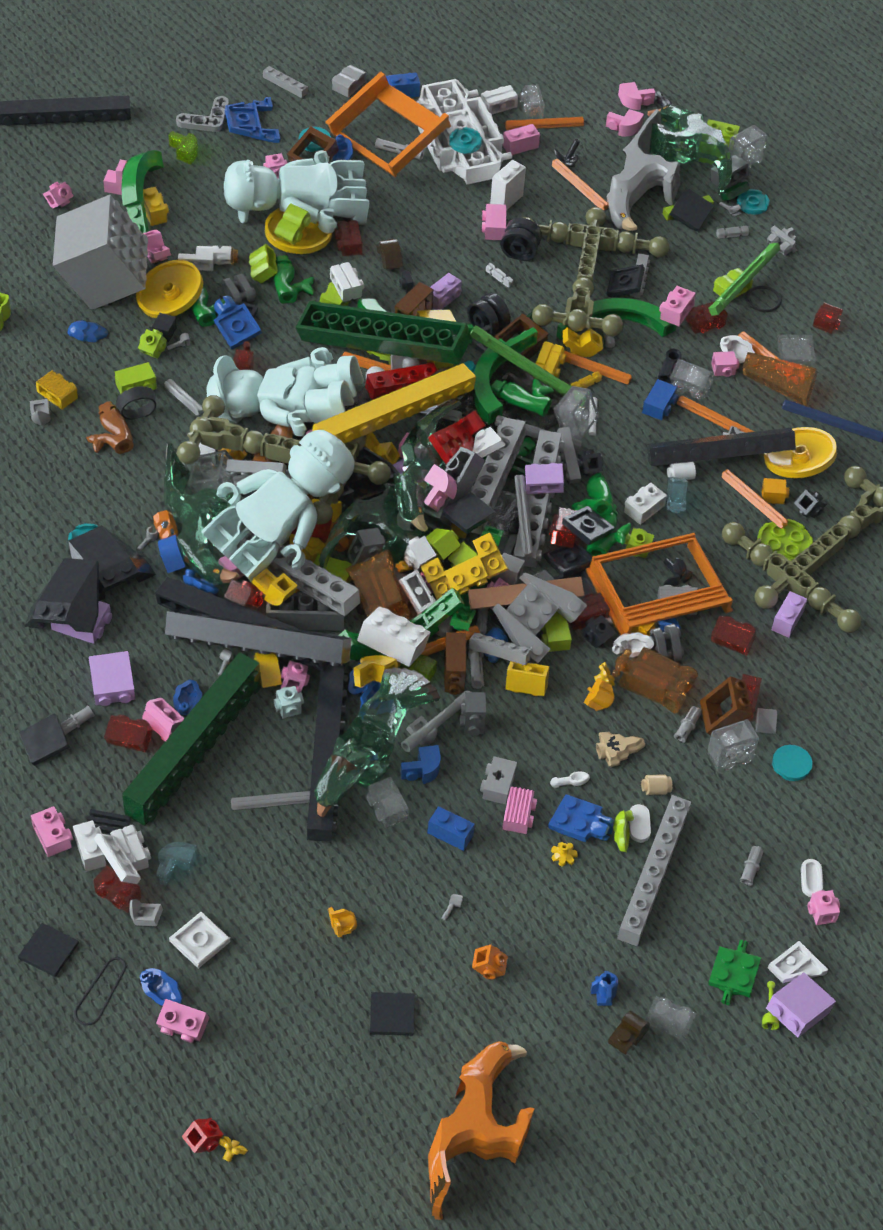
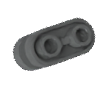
[221,274,256,305]
[650,624,684,667]

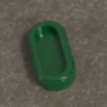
[721,182,750,200]

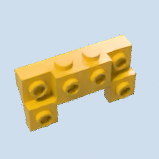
[421,533,509,600]

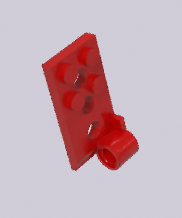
[428,410,486,464]

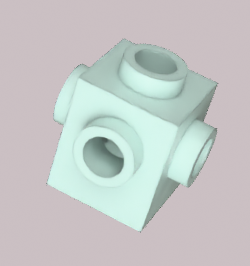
[274,686,304,719]

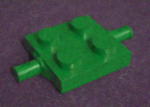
[708,940,761,1005]

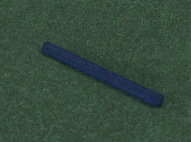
[782,400,883,442]

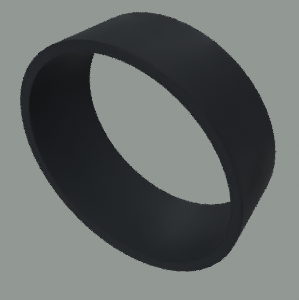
[116,386,156,420]

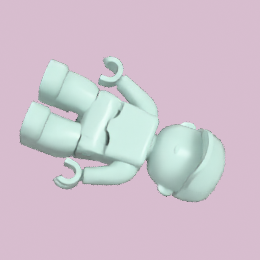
[224,151,369,233]
[207,347,364,436]
[202,430,355,582]

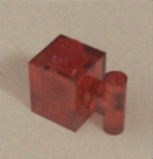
[813,302,843,334]
[233,341,254,370]

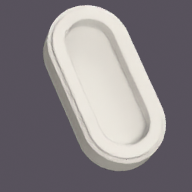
[629,804,651,843]
[801,859,823,897]

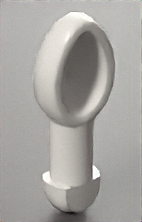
[550,772,590,788]

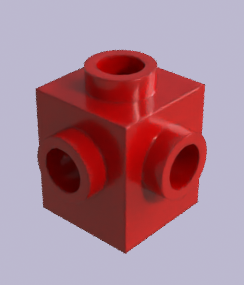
[182,1118,224,1153]

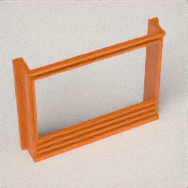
[325,72,451,177]
[586,533,733,636]

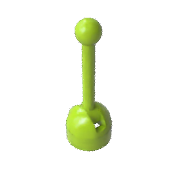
[762,981,780,1030]

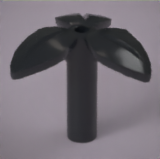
[554,139,580,167]
[663,557,693,586]

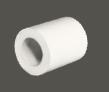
[667,461,696,482]

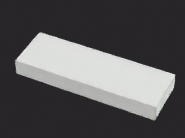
[94,833,141,884]

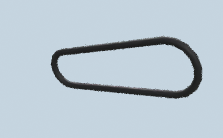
[74,957,126,1026]

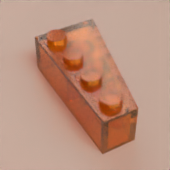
[742,352,817,406]

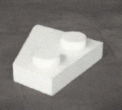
[473,427,505,458]
[768,941,828,983]

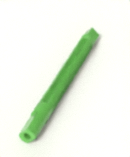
[708,243,780,316]
[470,325,588,407]

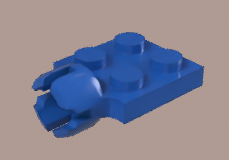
[214,296,262,349]
[548,794,614,842]

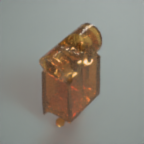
[345,549,411,620]
[612,647,698,713]

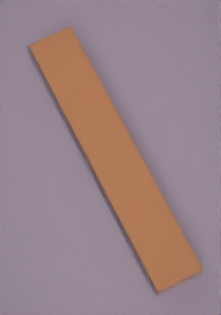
[468,577,584,610]

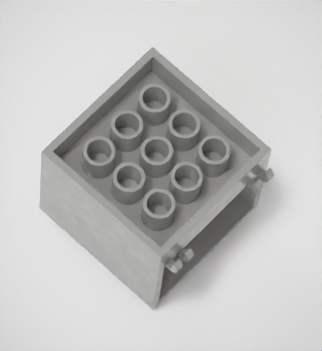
[53,195,148,309]

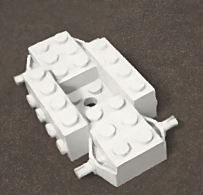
[416,79,512,185]

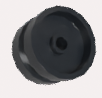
[500,218,542,261]
[467,292,511,336]

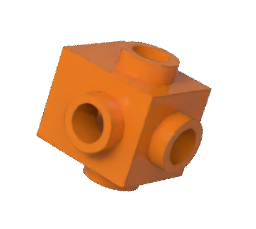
[472,945,508,979]

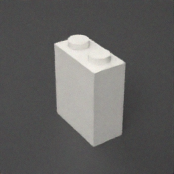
[490,160,526,210]

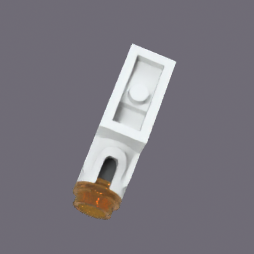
[178,245,238,271]

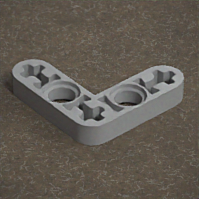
[176,96,229,132]

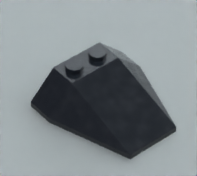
[338,447,401,508]
[68,525,156,601]
[25,558,99,633]

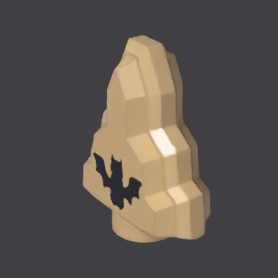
[596,732,645,767]

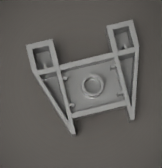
[493,572,587,664]

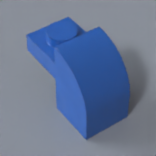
[158,535,186,573]
[400,745,441,784]

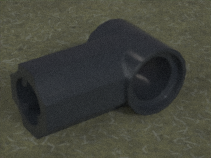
[658,348,682,383]

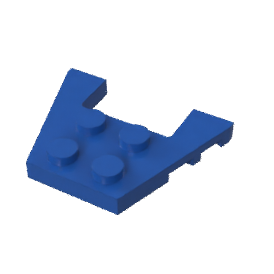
[225,97,280,143]

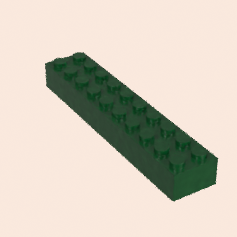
[296,301,472,365]
[122,652,261,826]

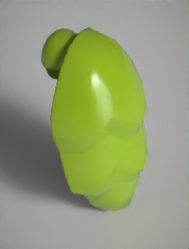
[613,810,634,852]

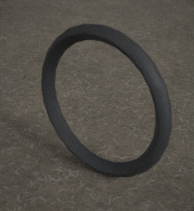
[746,285,782,312]

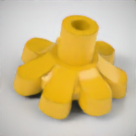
[594,662,615,686]
[551,842,578,866]
[219,1136,248,1162]

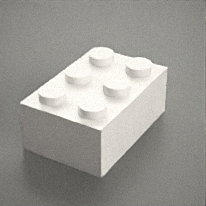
[357,606,431,667]

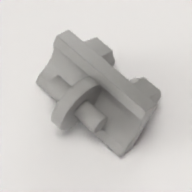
[767,226,797,255]

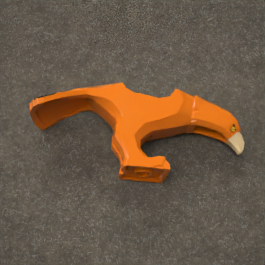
[428,1041,534,1220]

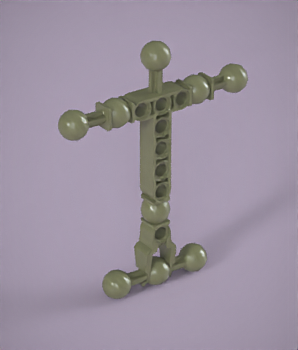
[522,207,670,336]
[177,395,391,525]
[722,466,883,633]

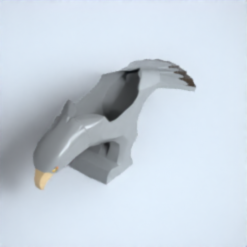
[607,109,680,231]

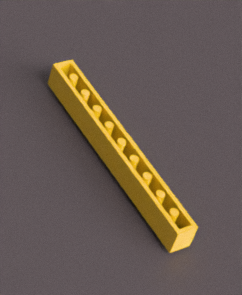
[313,363,476,443]

